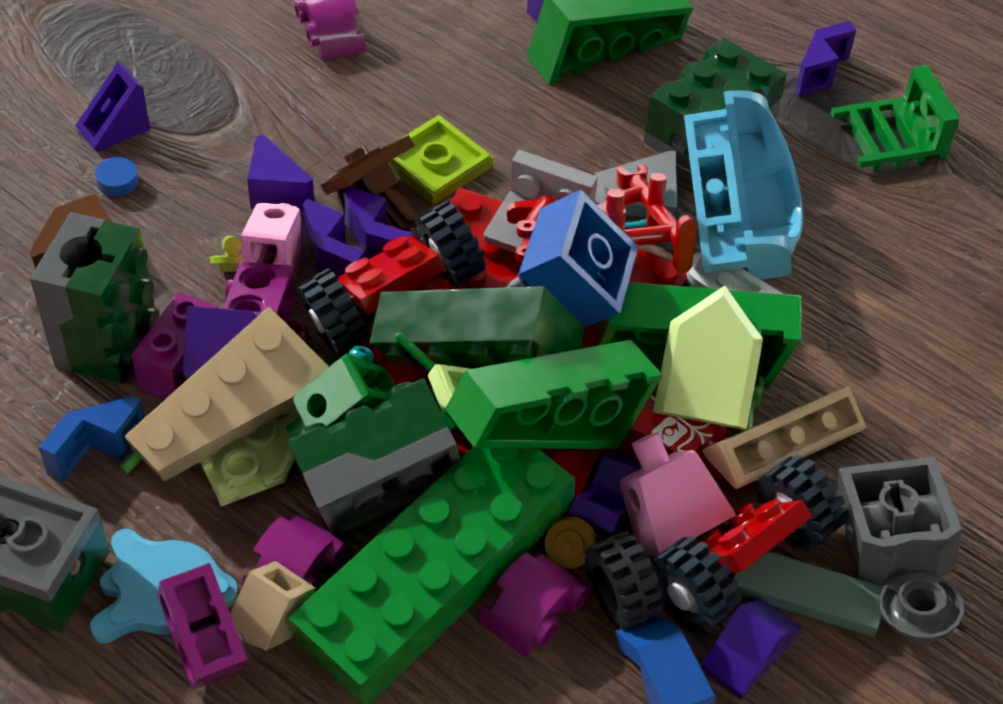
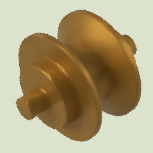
[545,516,596,569]

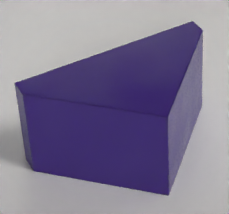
[75,62,150,151]
[247,134,315,211]
[183,306,262,379]
[701,599,802,699]

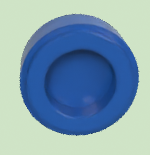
[95,157,139,197]

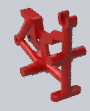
[507,164,696,274]

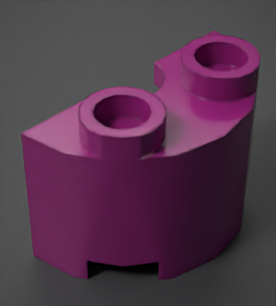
[294,0,366,61]
[242,513,348,595]
[478,550,590,657]

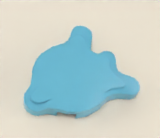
[90,529,238,644]

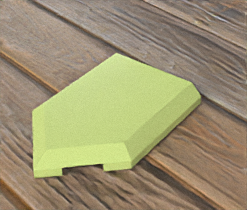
[653,286,763,430]
[200,408,300,507]

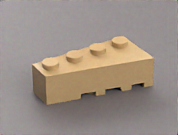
[124,307,329,482]

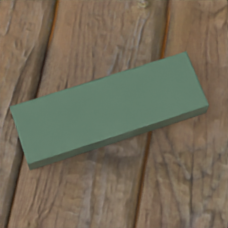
[734,552,883,637]

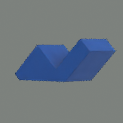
[39,396,145,481]
[615,614,716,704]

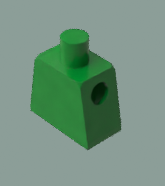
[286,354,396,439]

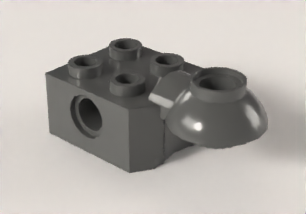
[837,457,964,645]

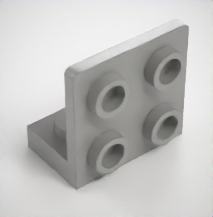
[483,150,598,253]

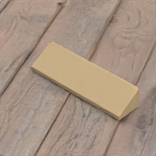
[702,386,867,489]

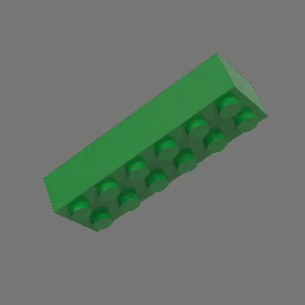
[288,447,575,704]

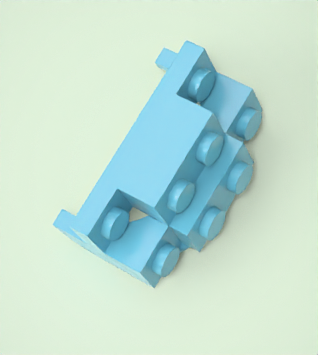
[684,91,803,280]

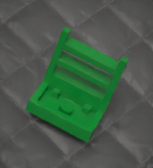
[830,65,960,171]

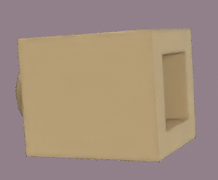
[230,561,315,651]

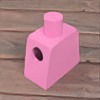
[241,203,302,282]
[620,433,736,556]

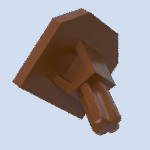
[321,135,418,231]

